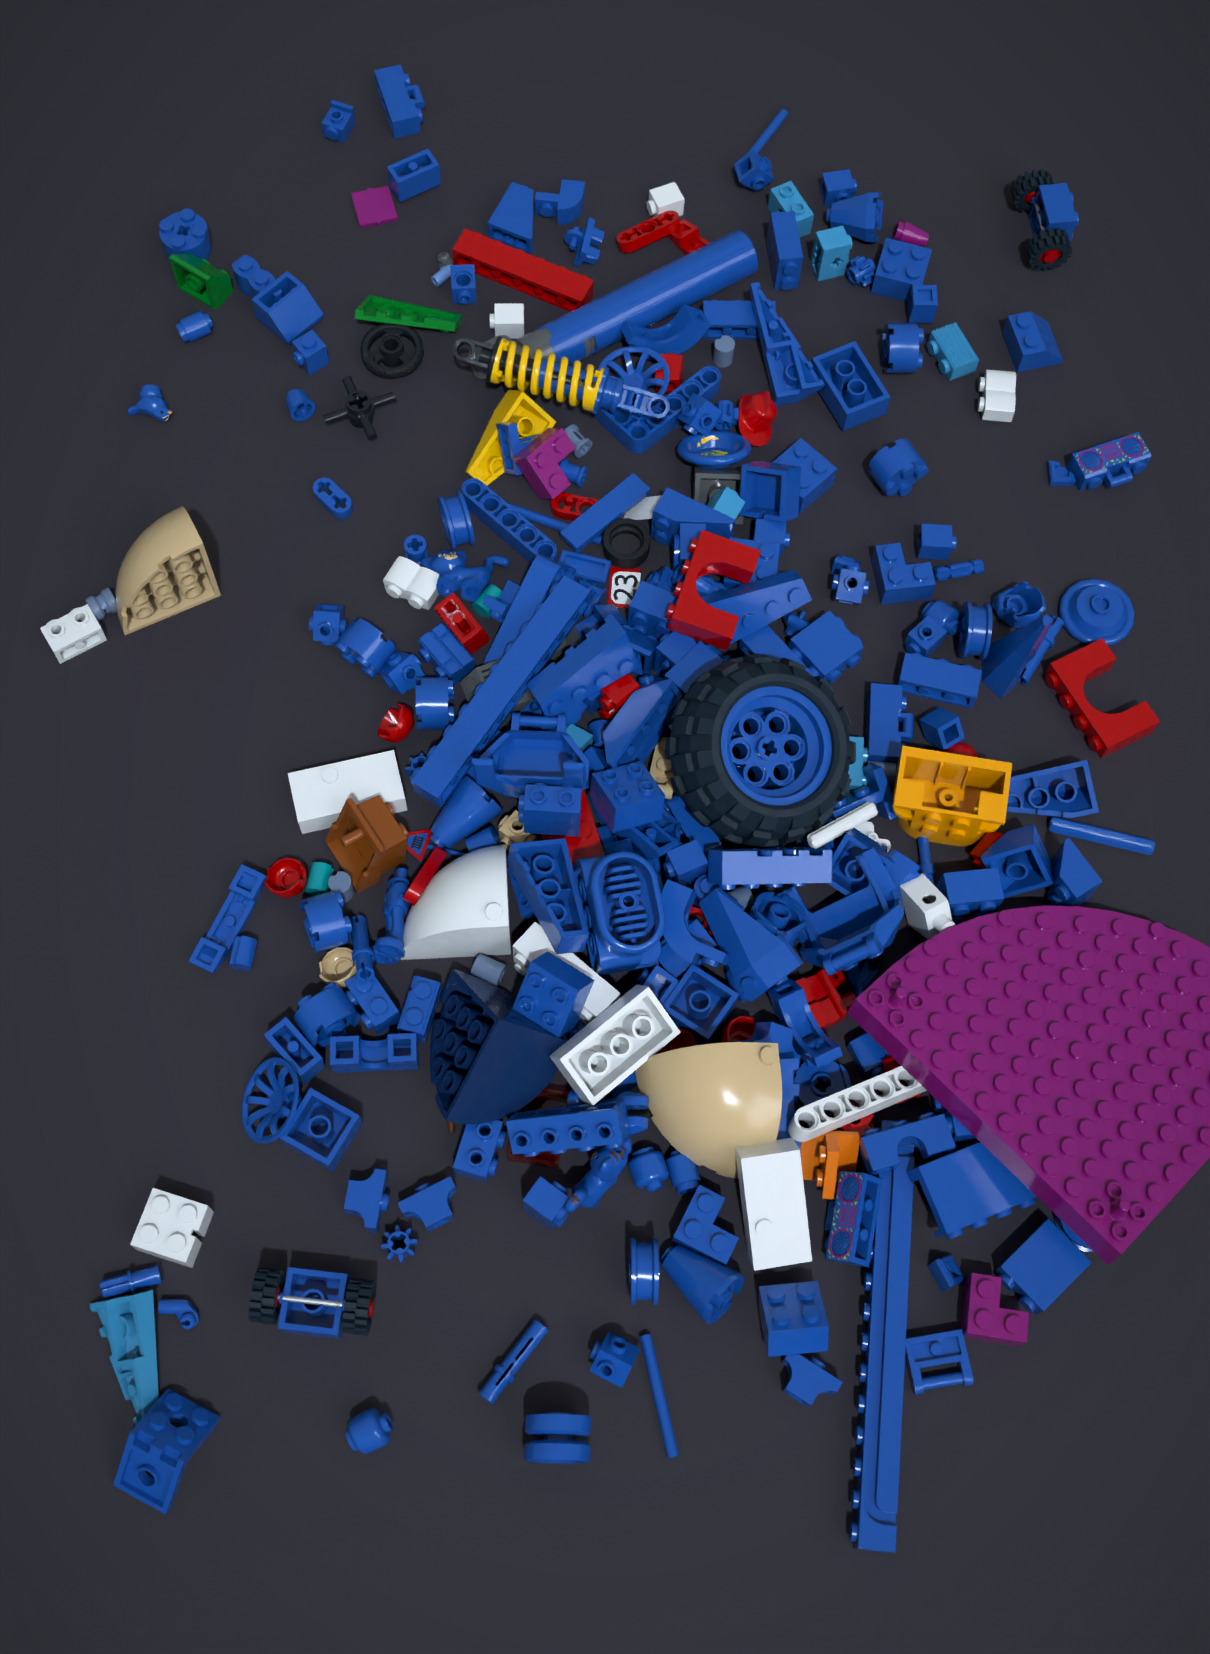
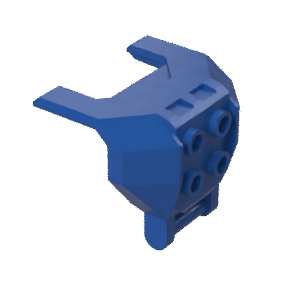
[471,712,590,798]
[776,847,905,976]

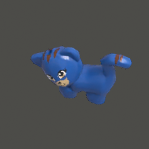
[421,550,510,602]
[565,1137,632,1212]

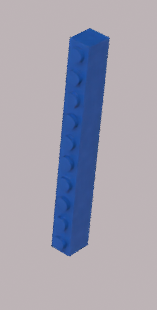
[411,575,592,808]

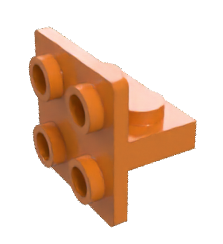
[800,1131,860,1199]

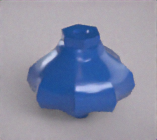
[783,610,811,637]

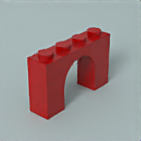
[665,530,761,650]
[1044,638,1160,759]

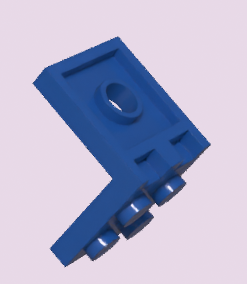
[113,1389,220,1515]

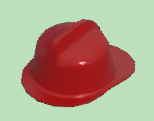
[738,390,777,447]

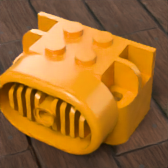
[892,746,1012,847]

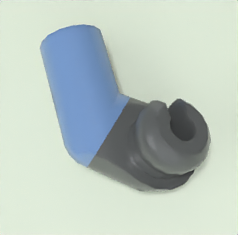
[431,252,454,287]

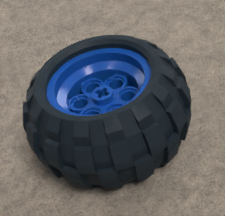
[665,654,856,847]

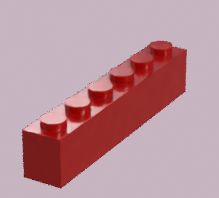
[452,229,594,312]

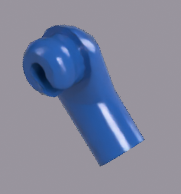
[158,1299,199,1330]

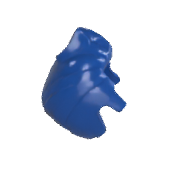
[992,581,1046,628]

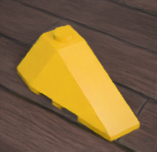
[465,390,556,485]

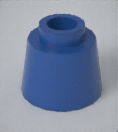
[285,389,316,421]

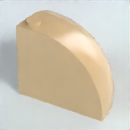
[115,506,221,635]
[635,1042,782,1179]

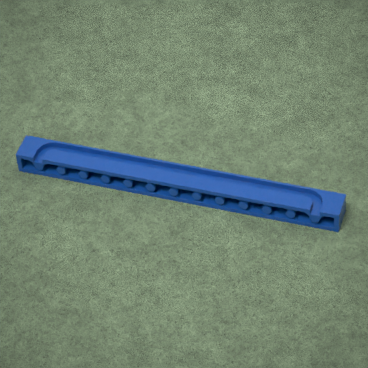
[849,1120,915,1553]

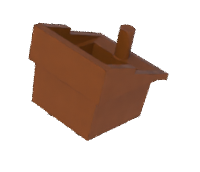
[325,795,409,893]

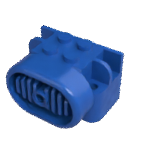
[573,851,666,976]

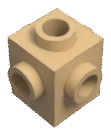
[498,810,538,851]

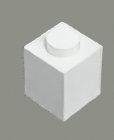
[646,182,684,216]
[490,303,524,338]

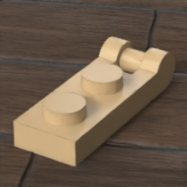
[650,737,674,800]

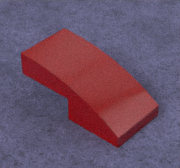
[668,219,710,255]

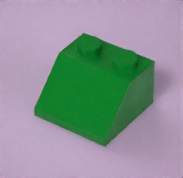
[169,254,233,311]

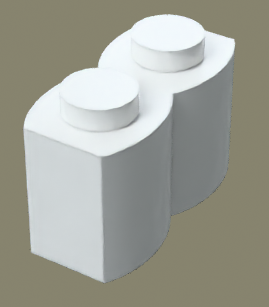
[978,369,1016,422]
[383,556,439,610]

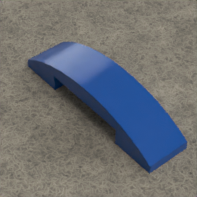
[188,864,267,974]

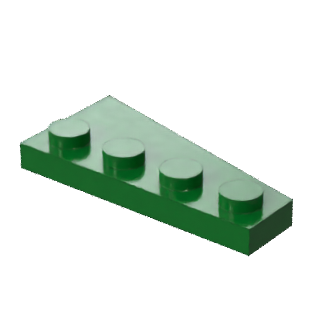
[355,295,462,333]

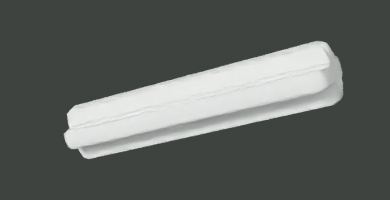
[806,802,878,849]

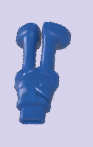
[370,868,410,964]

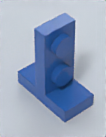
[496,422,542,476]
[830,763,898,821]

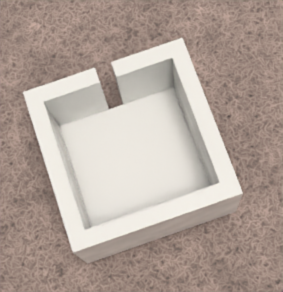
[130,1188,214,1268]

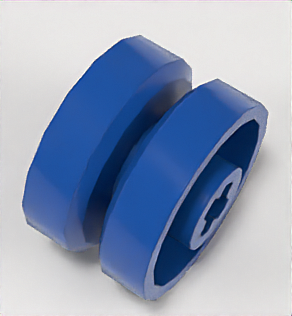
[524,1412,592,1464]

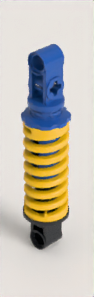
[453,336,670,421]

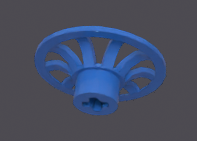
[598,346,670,406]
[241,1057,301,1144]

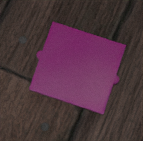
[351,186,398,228]

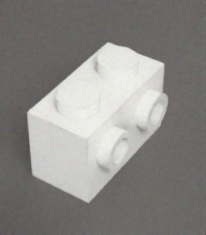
[40,604,107,664]

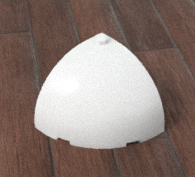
[400,844,511,960]

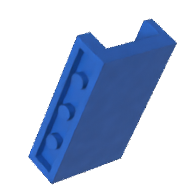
[907,1142,1037,1240]

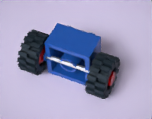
[1010,169,1079,271]
[248,1267,376,1340]

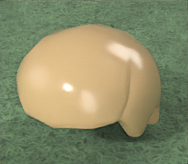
[319,947,356,989]

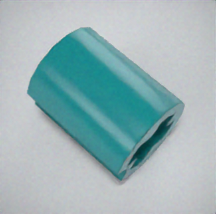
[472,584,502,619]
[305,862,334,896]

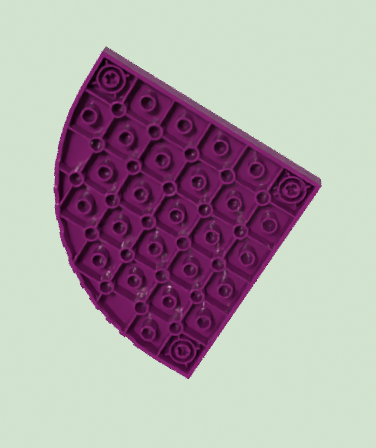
[847,906,1210,1265]

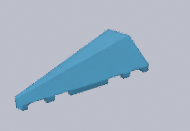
[90,1290,159,1426]

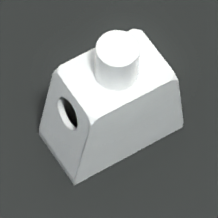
[899,873,956,939]

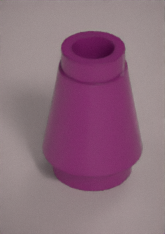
[892,220,929,247]

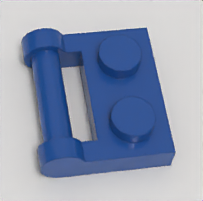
[905,1329,974,1395]

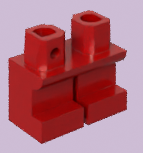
[795,969,856,1031]

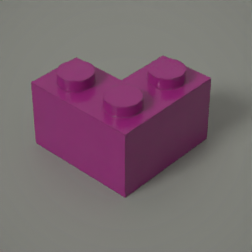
[513,427,575,499]
[961,1273,1029,1347]

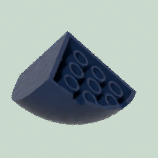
[430,969,569,1124]

